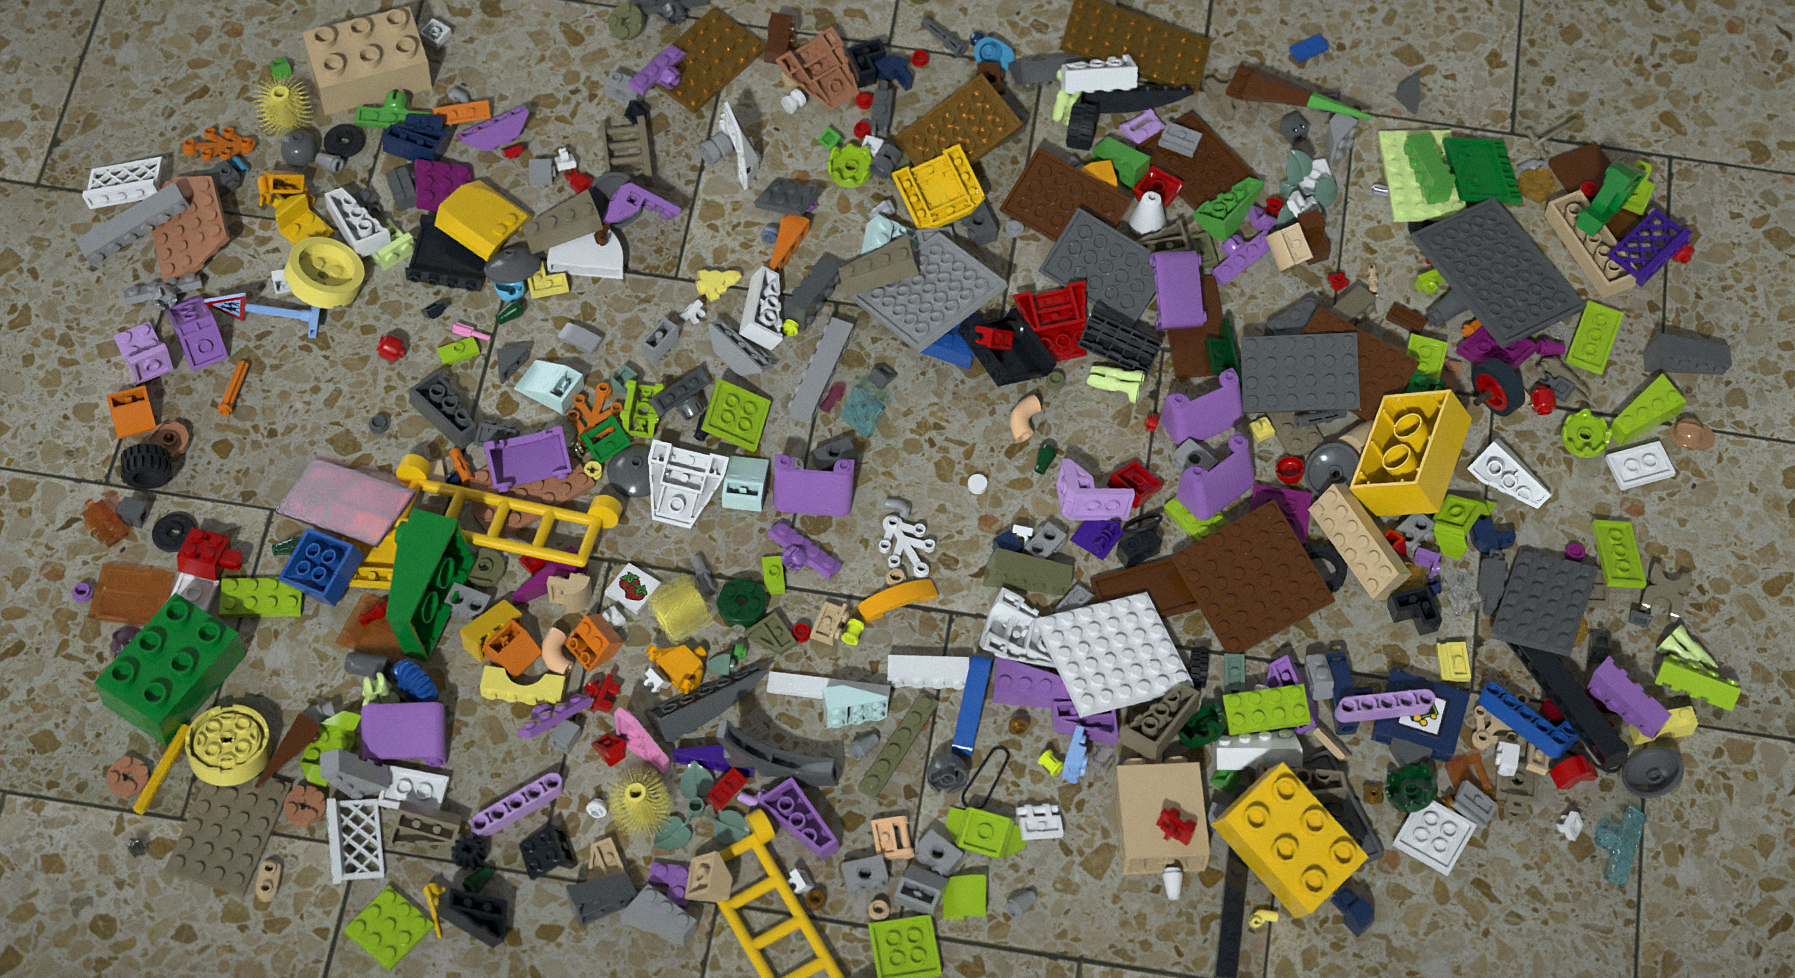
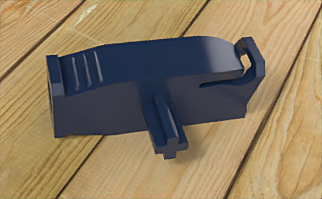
[1326,652,1373,735]

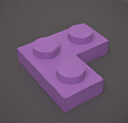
[649,862,690,909]

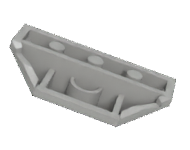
[708,319,774,376]

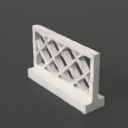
[82,157,164,209]
[326,798,384,884]

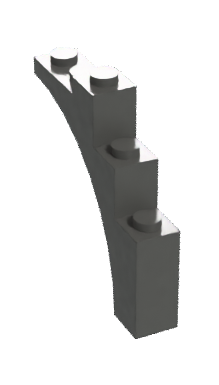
[715,719,841,786]

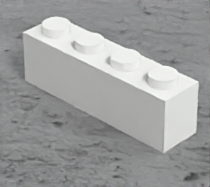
[887,655,969,690]

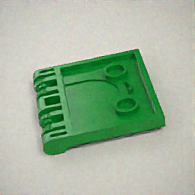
[1442,137,1523,206]

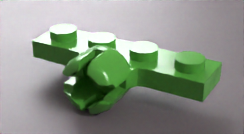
[355,91,431,129]

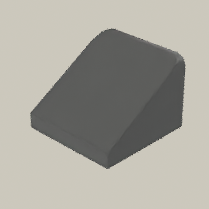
[868,363,898,389]
[1628,610,1653,628]

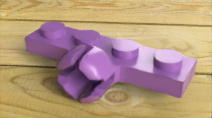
[628,44,686,96]
[1210,230,1270,287]
[767,521,842,580]
[517,694,593,738]

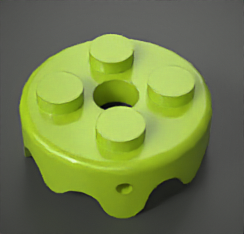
[827,143,873,188]
[1560,409,1612,458]

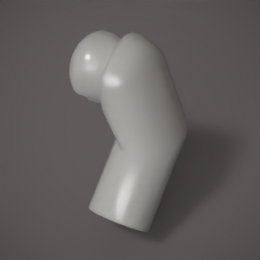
[448,88,470,103]
[1517,159,1546,174]

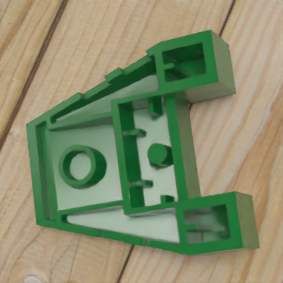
[1575,161,1647,238]

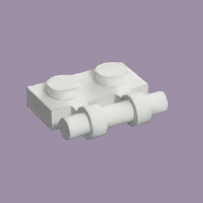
[1016,803,1064,840]

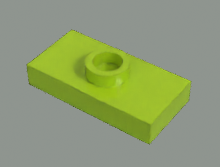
[437,336,480,367]
[762,556,785,595]

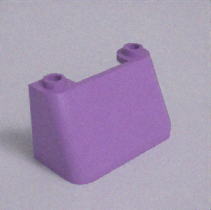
[1149,251,1207,331]
[1161,368,1244,447]
[483,426,572,493]
[1175,431,1255,520]
[773,453,854,517]
[361,702,447,767]

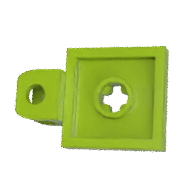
[1623,160,1656,216]

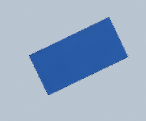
[1289,34,1329,63]

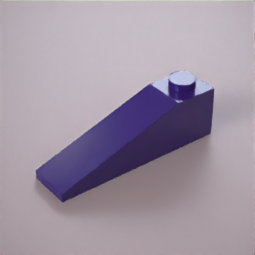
[673,745,756,778]

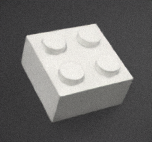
[419,18,452,50]
[271,269,291,294]

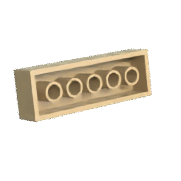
[1544,190,1638,299]
[1308,483,1412,600]

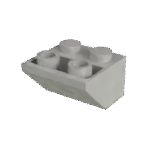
[1324,113,1358,165]
[894,865,950,918]

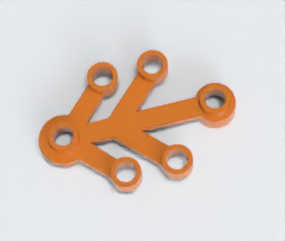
[182,127,256,161]
[568,382,622,448]

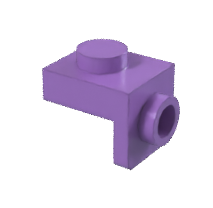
[1248,205,1277,231]
[1413,547,1442,579]

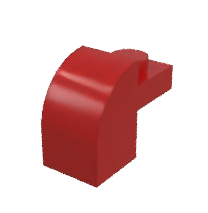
[1548,755,1598,789]

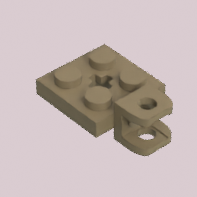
[1495,762,1539,822]

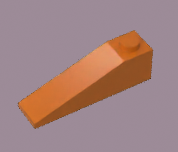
[769,215,810,274]

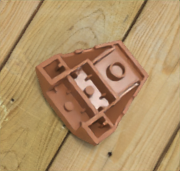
[776,26,859,111]

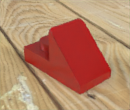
[591,733,627,767]

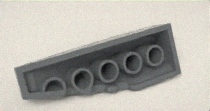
[1008,56,1091,88]
[644,665,768,743]

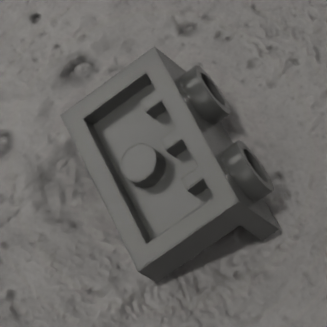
[474,420,520,447]

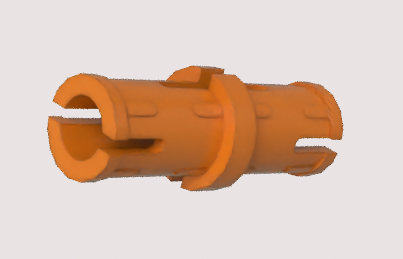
[449,448,475,485]

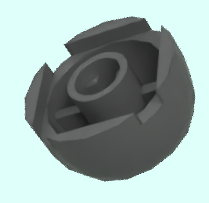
[281,130,319,167]
[927,754,968,794]

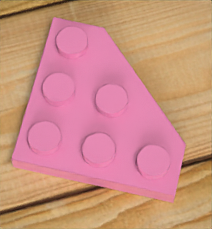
[614,707,670,774]

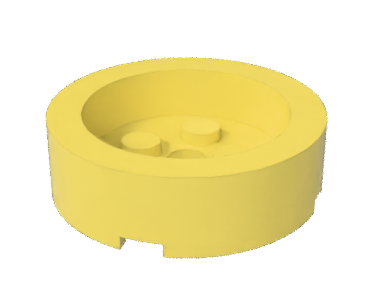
[284,237,365,309]
[185,705,272,786]

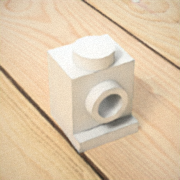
[1495,741,1520,776]

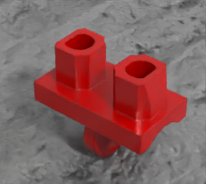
[584,673,621,713]
[1156,807,1197,846]

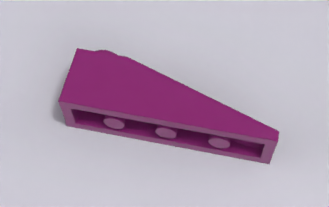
[512,545,588,607]

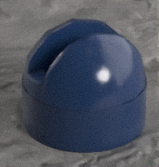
[970,32,984,47]
[445,473,461,486]
[1425,579,1442,596]

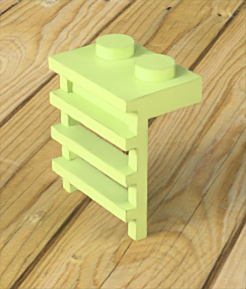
[370,219,415,271]

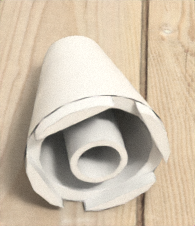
[1129,191,1166,238]

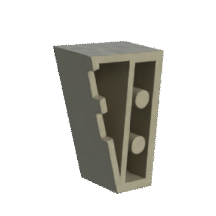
[1135,219,1190,252]
[387,800,462,847]

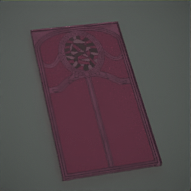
[275,458,417,548]

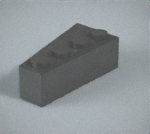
[1643,333,1732,375]
[409,369,476,450]

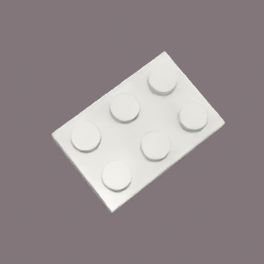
[1605,441,1676,491]
[377,765,450,810]

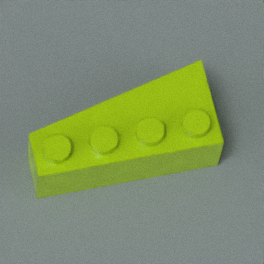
[1611,373,1686,447]
[1654,654,1742,711]

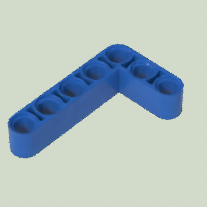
[951,654,994,757]
[1478,682,1580,758]

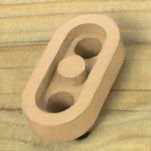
[255,860,282,902]

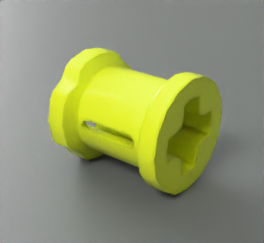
[841,619,865,645]
[1038,750,1064,777]

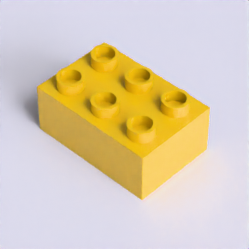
[1349,390,1472,517]
[1211,762,1369,919]

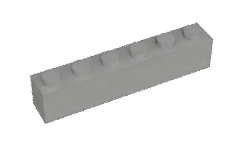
[76,182,190,265]
[788,317,854,425]

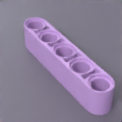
[1335,689,1435,723]
[470,773,563,839]

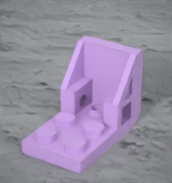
[113,321,174,385]
[1056,459,1135,521]

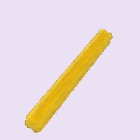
[133,724,189,815]

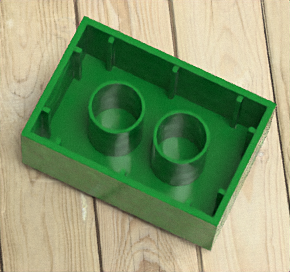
[94,592,246,747]

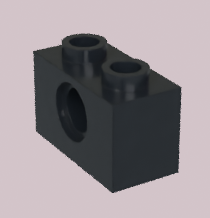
[1116,528,1162,569]

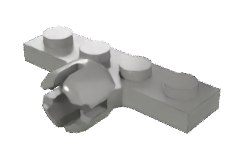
[123,273,203,310]

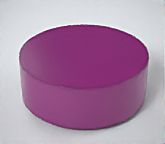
[1564,543,1585,562]

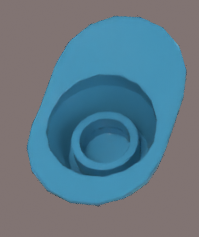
[974,37,1015,72]

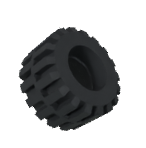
[1066,102,1098,151]
[121,443,172,489]

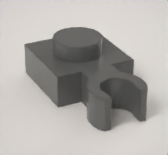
[352,187,381,219]
[1539,373,1575,403]

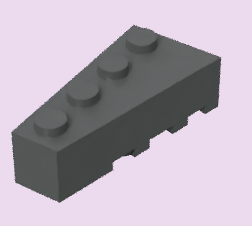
[784,257,841,331]

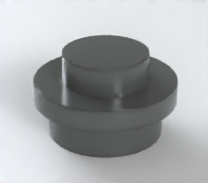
[369,415,388,434]

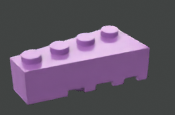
[992,656,1072,708]
[1586,656,1671,740]
[757,777,840,861]

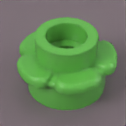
[731,642,747,661]

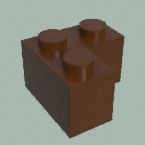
[764,12,796,65]
[1296,209,1331,266]

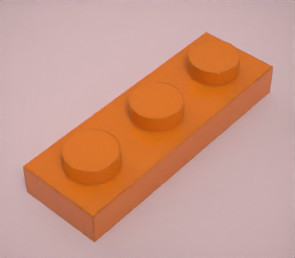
[433,99,491,125]

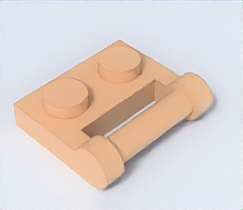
[871,816,915,861]

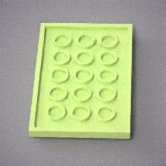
[1377,130,1467,222]

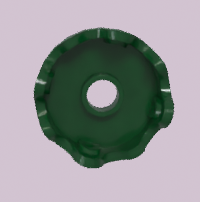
[717,578,767,628]
[1177,701,1227,748]
[1384,762,1438,813]

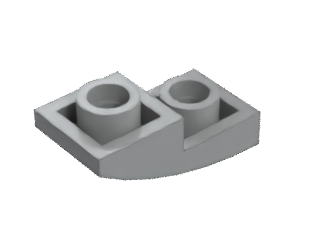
[558,322,602,354]

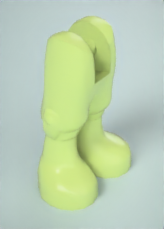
[1052,70,1082,126]
[1087,366,1145,404]
[1657,624,1718,672]
[362,672,401,707]

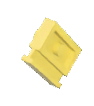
[1435,642,1471,682]

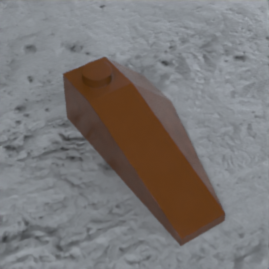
[254,713,321,789]

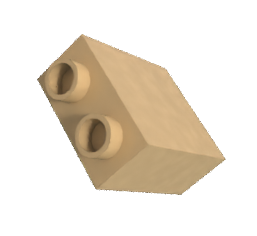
[1113,756,1210,875]

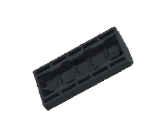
[1077,310,1163,377]

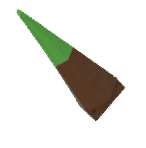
[1226,64,1371,120]

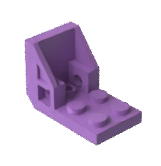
[601,183,681,225]
[165,295,229,371]

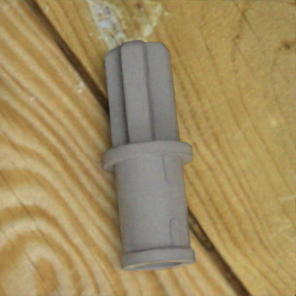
[690,556,715,594]

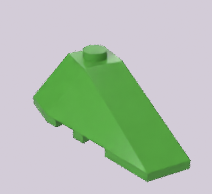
[1193,177,1265,241]

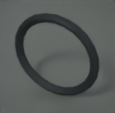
[1123,513,1163,534]

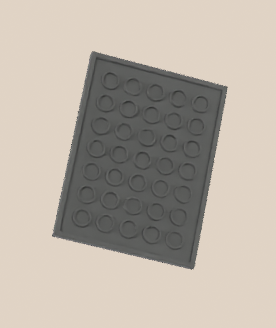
[1410,197,1586,349]

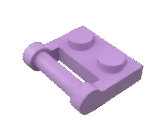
[1119,109,1166,146]

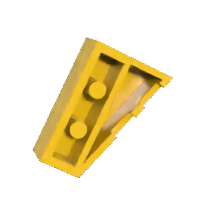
[460,599,523,663]

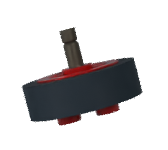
[1471,358,1525,417]

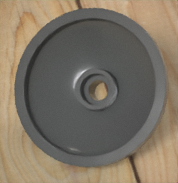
[588,172,642,228]
[484,247,541,284]
[1304,443,1360,498]
[607,445,651,498]
[1622,747,1684,798]

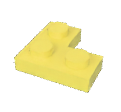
[527,261,569,299]

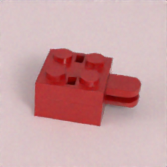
[176,527,243,581]

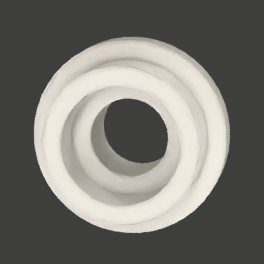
[586,799,607,818]

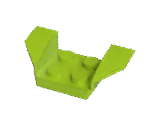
[1431,494,1497,561]
[300,711,361,787]
[945,806,1027,860]

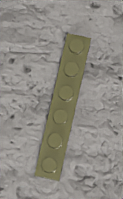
[858,692,939,800]

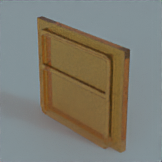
[88,563,174,627]
[335,593,408,666]

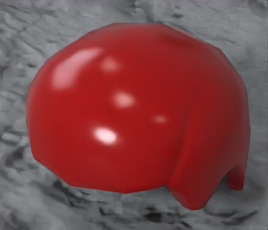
[1275,456,1305,485]

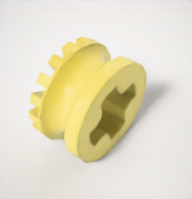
[584,461,602,481]

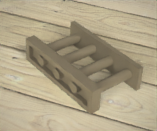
[597,116,653,187]

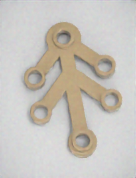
[1472,694,1529,750]

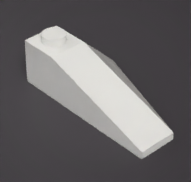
[1467,437,1552,509]

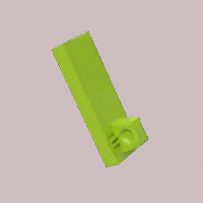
[1415,269,1446,295]

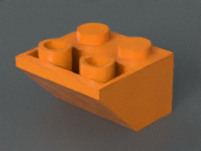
[106,385,156,439]
[564,614,624,672]
[483,619,542,681]

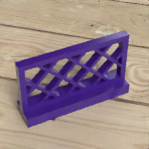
[1607,209,1693,287]

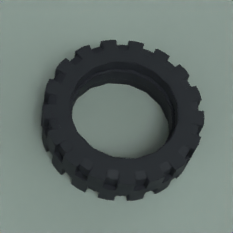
[1304,543,1348,594]

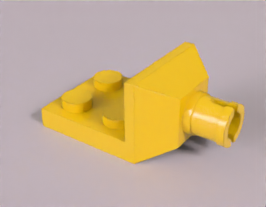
[270,193,335,246]

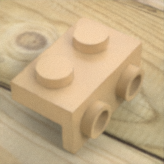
[810,601,850,646]

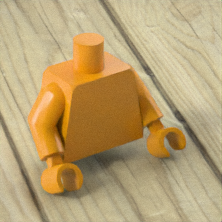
[257,170,315,207]
[644,645,707,694]

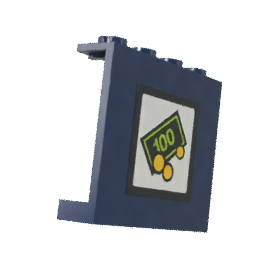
[1371,669,1471,764]

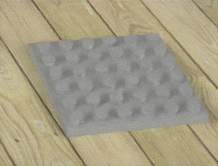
[851,232,1008,353]

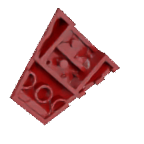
[1012,280,1086,362]

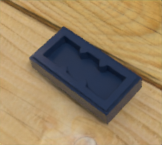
[405,114,444,131]

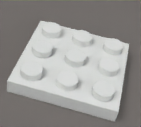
[1392,801,1477,876]

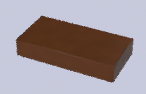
[1385,303,1429,335]

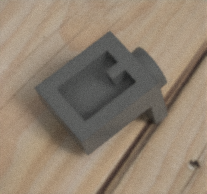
[1588,632,1612,664]

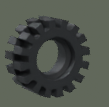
[1189,651,1209,688]

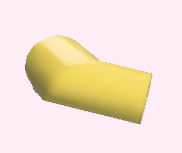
[1249,909,1278,928]

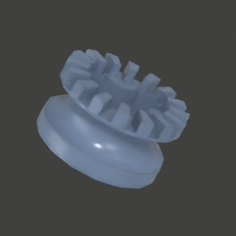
[761,227,779,244]

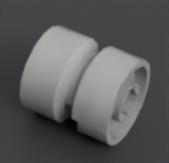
[698,132,733,165]

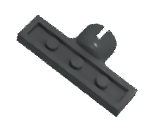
[633,0,708,26]
[649,367,711,421]

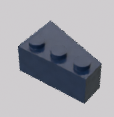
[382,124,450,162]

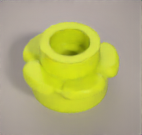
[781,319,799,336]

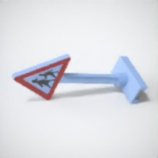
[204,293,320,339]

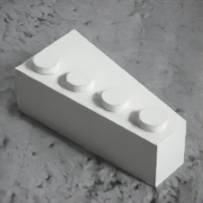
[1061,54,1138,94]
[324,187,391,258]
[739,266,783,350]
[1212,729,1303,770]

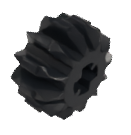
[451,834,487,871]

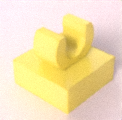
[1248,417,1275,443]

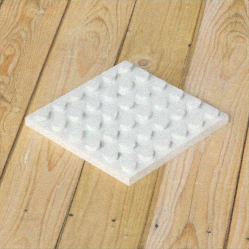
[1035,592,1194,718]

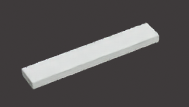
[767,671,891,703]

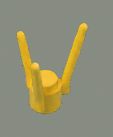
[423,883,446,938]

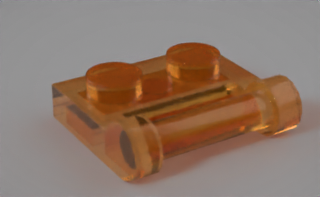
[1444,753,1495,795]

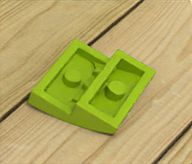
[943,875,986,920]

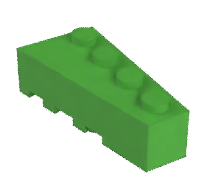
[1403,133,1456,205]

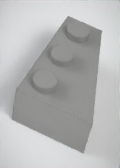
[320,748,389,799]
[620,884,698,946]

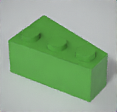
[1092,137,1151,191]

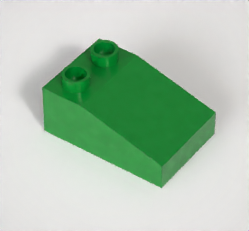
[386,508,476,662]

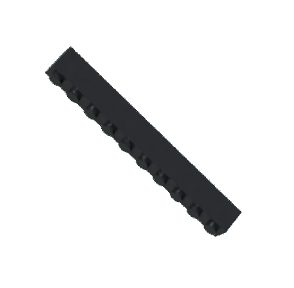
[1506,642,1629,770]
[1213,784,1250,978]

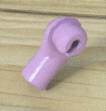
[737,789,768,808]

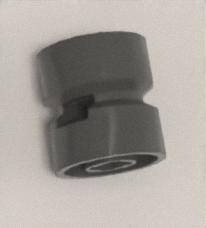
[869,144,902,179]

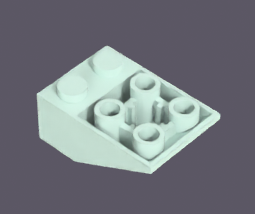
[861,214,919,256]
[514,360,584,415]
[722,456,769,512]
[822,685,888,728]

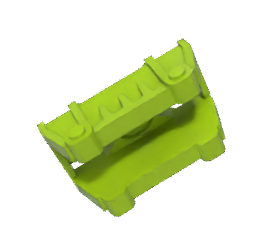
[620,380,665,438]

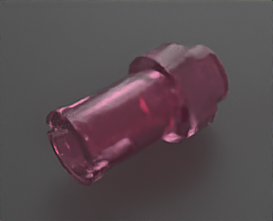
[819,385,844,413]

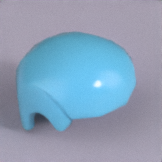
[494,281,525,302]

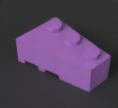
[1051,701,1118,746]

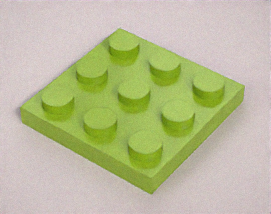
[701,378,771,452]
[343,885,435,972]
[868,914,942,978]

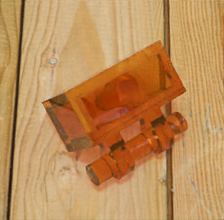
[82,499,128,549]

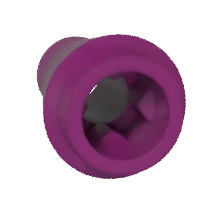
[1536,338,1566,357]

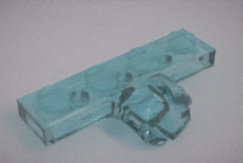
[1594,806,1647,888]

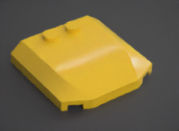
[891,144,985,228]
[434,180,532,262]
[342,514,410,589]

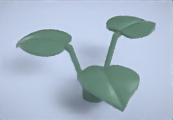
[1275,149,1338,232]
[654,761,750,850]

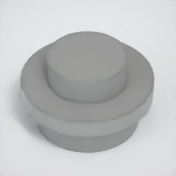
[1005,220,1024,238]

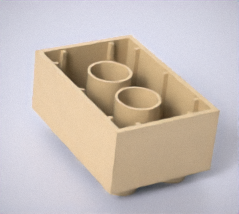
[302,6,432,115]

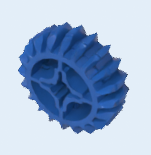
[391,658,439,703]

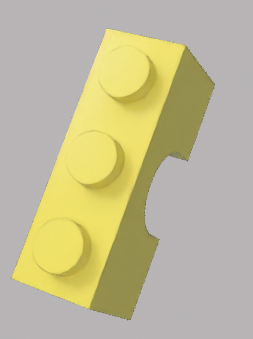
[1628,706,1698,745]

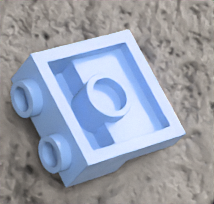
[1062,725,1089,784]

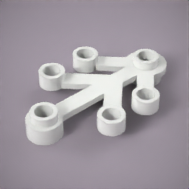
[879,515,935,580]

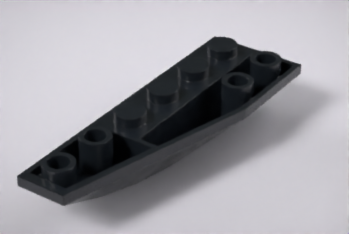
[1081,84,1195,114]

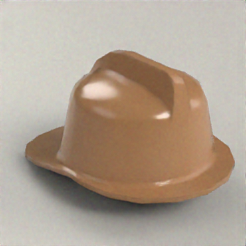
[1668,417,1715,450]

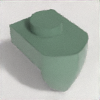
[610,364,640,393]
[707,654,735,676]

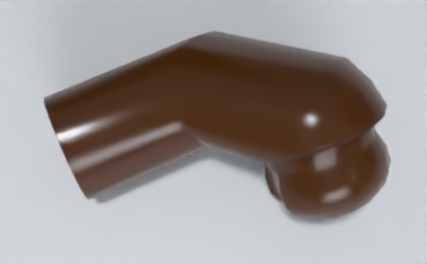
[594,222,610,246]

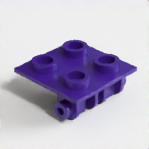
[1070,520,1124,560]

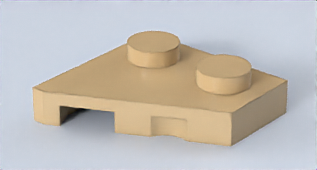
[588,837,625,881]

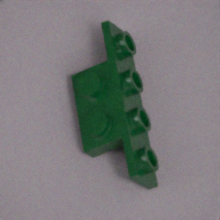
[1204,318,1242,384]

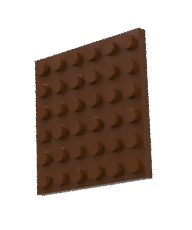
[1170,499,1335,654]

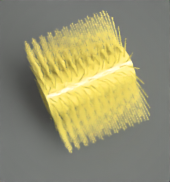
[252,74,314,140]
[646,573,714,646]
[605,765,674,841]

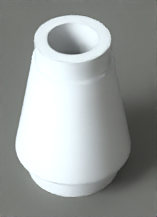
[1162,867,1183,900]

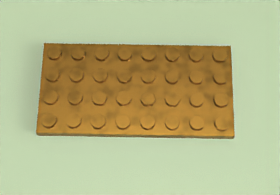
[1059,0,1212,96]

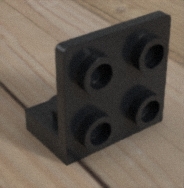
[519,824,577,881]

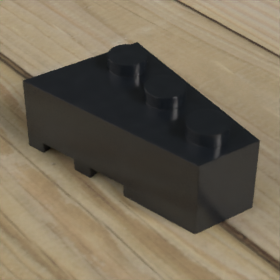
[437,888,508,948]

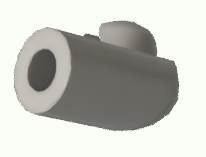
[885,499,911,518]

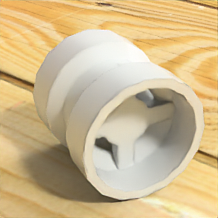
[781,89,806,114]

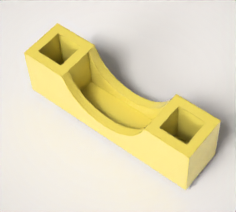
[480,666,566,707]

